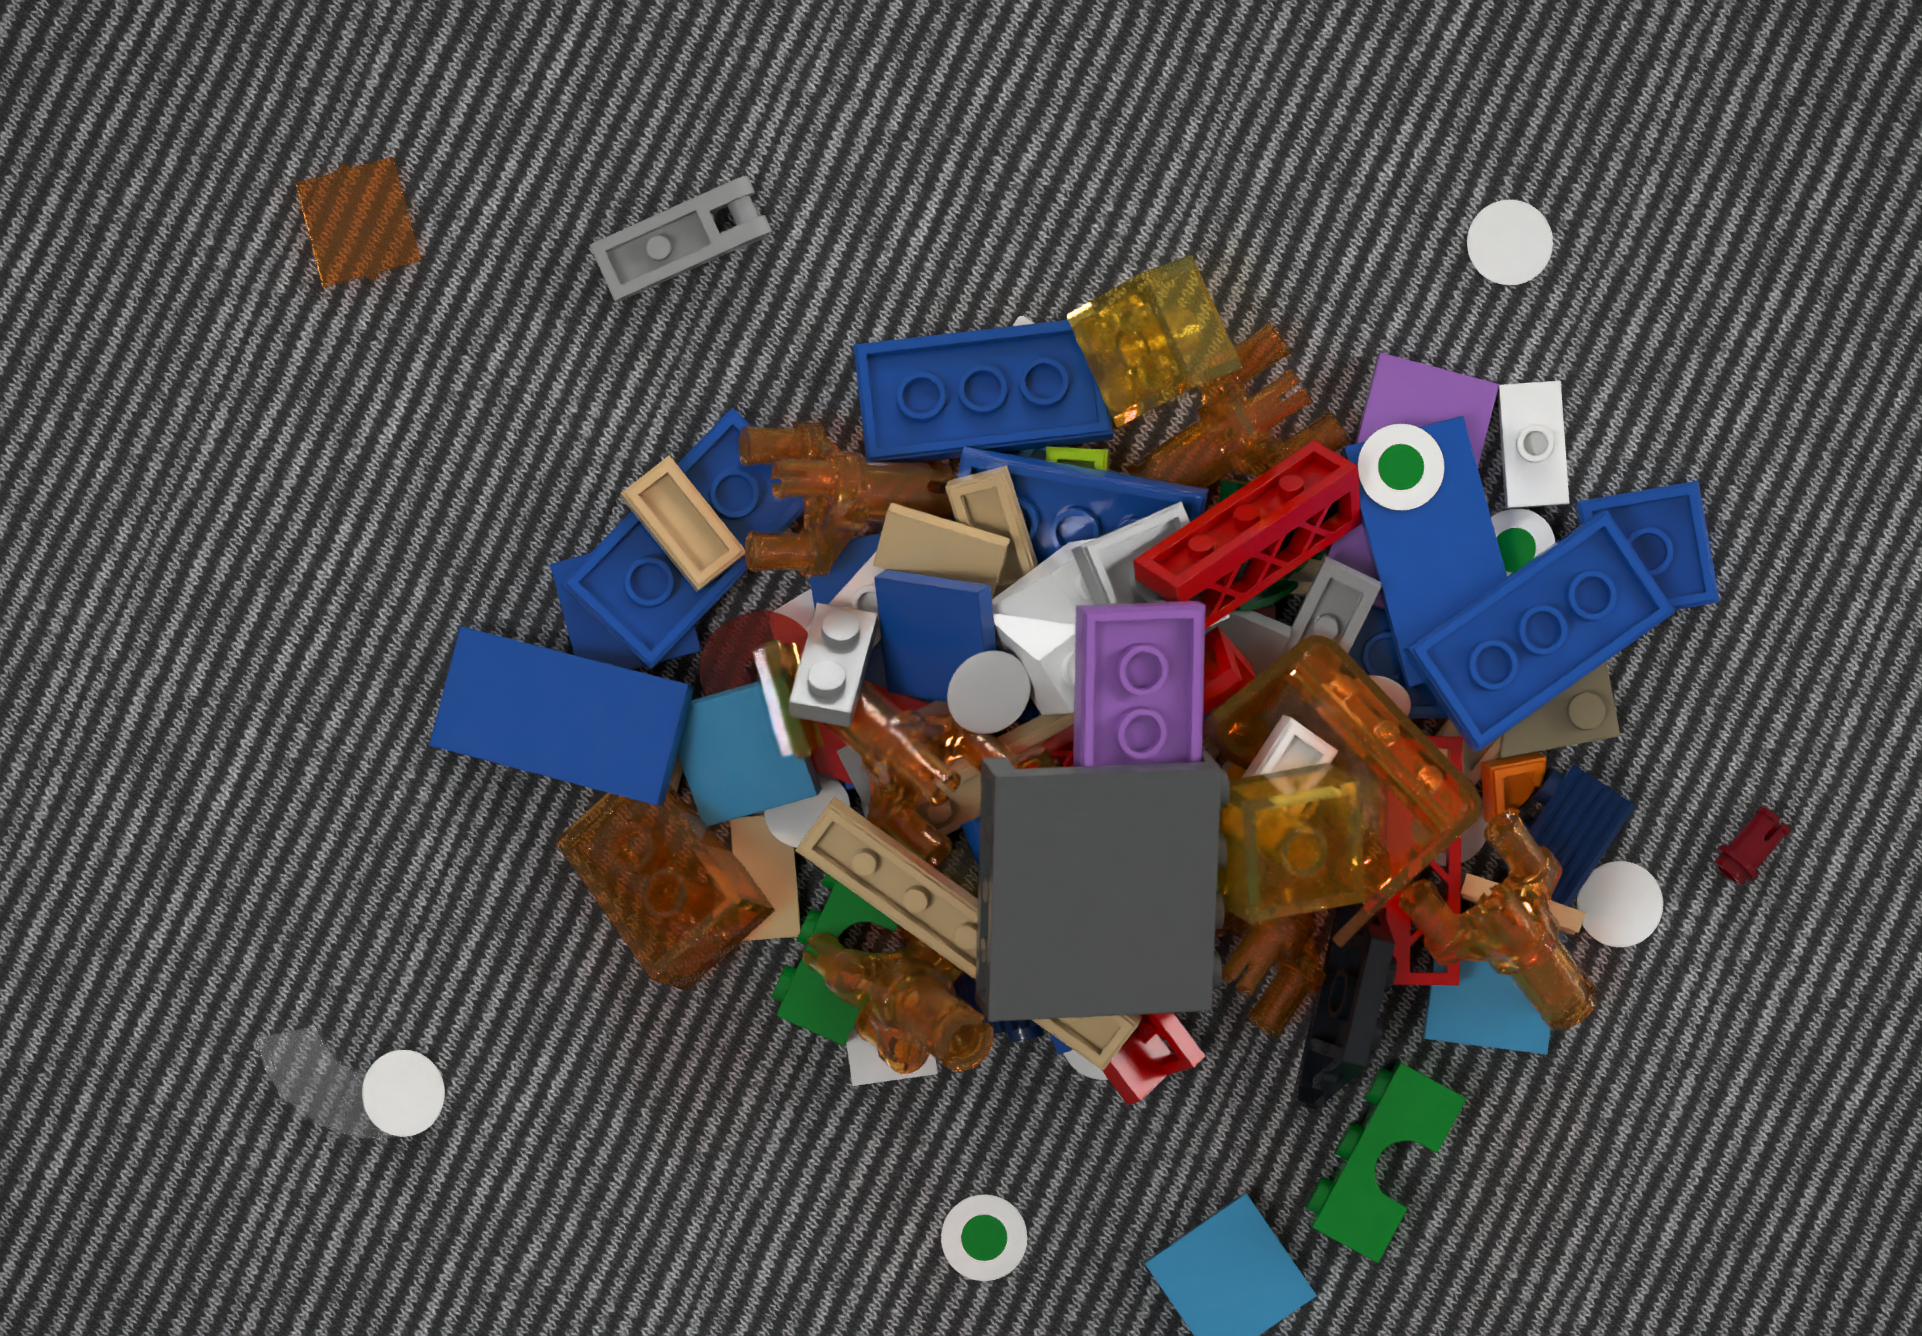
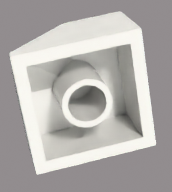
[992,538,1096,715]

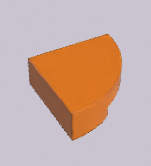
[1481,752,1546,826]

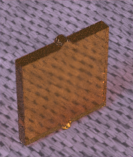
[295,157,422,288]

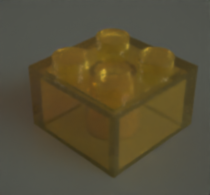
[1066,254,1243,428]
[1217,763,1366,923]

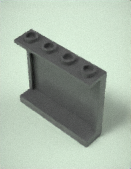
[975,750,1230,1022]

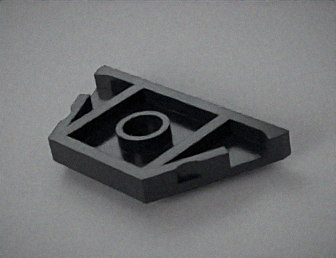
[1291,872,1397,1110]

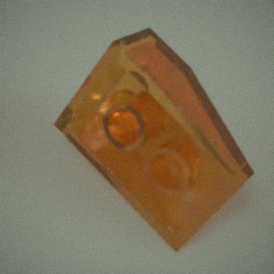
[555,785,776,991]

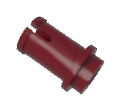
[1713,806,1791,887]

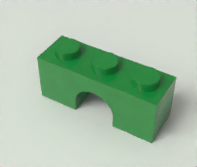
[771,873,898,1046]
[1305,1059,1467,1263]

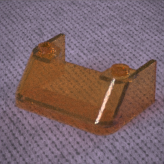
[1202,635,1482,948]

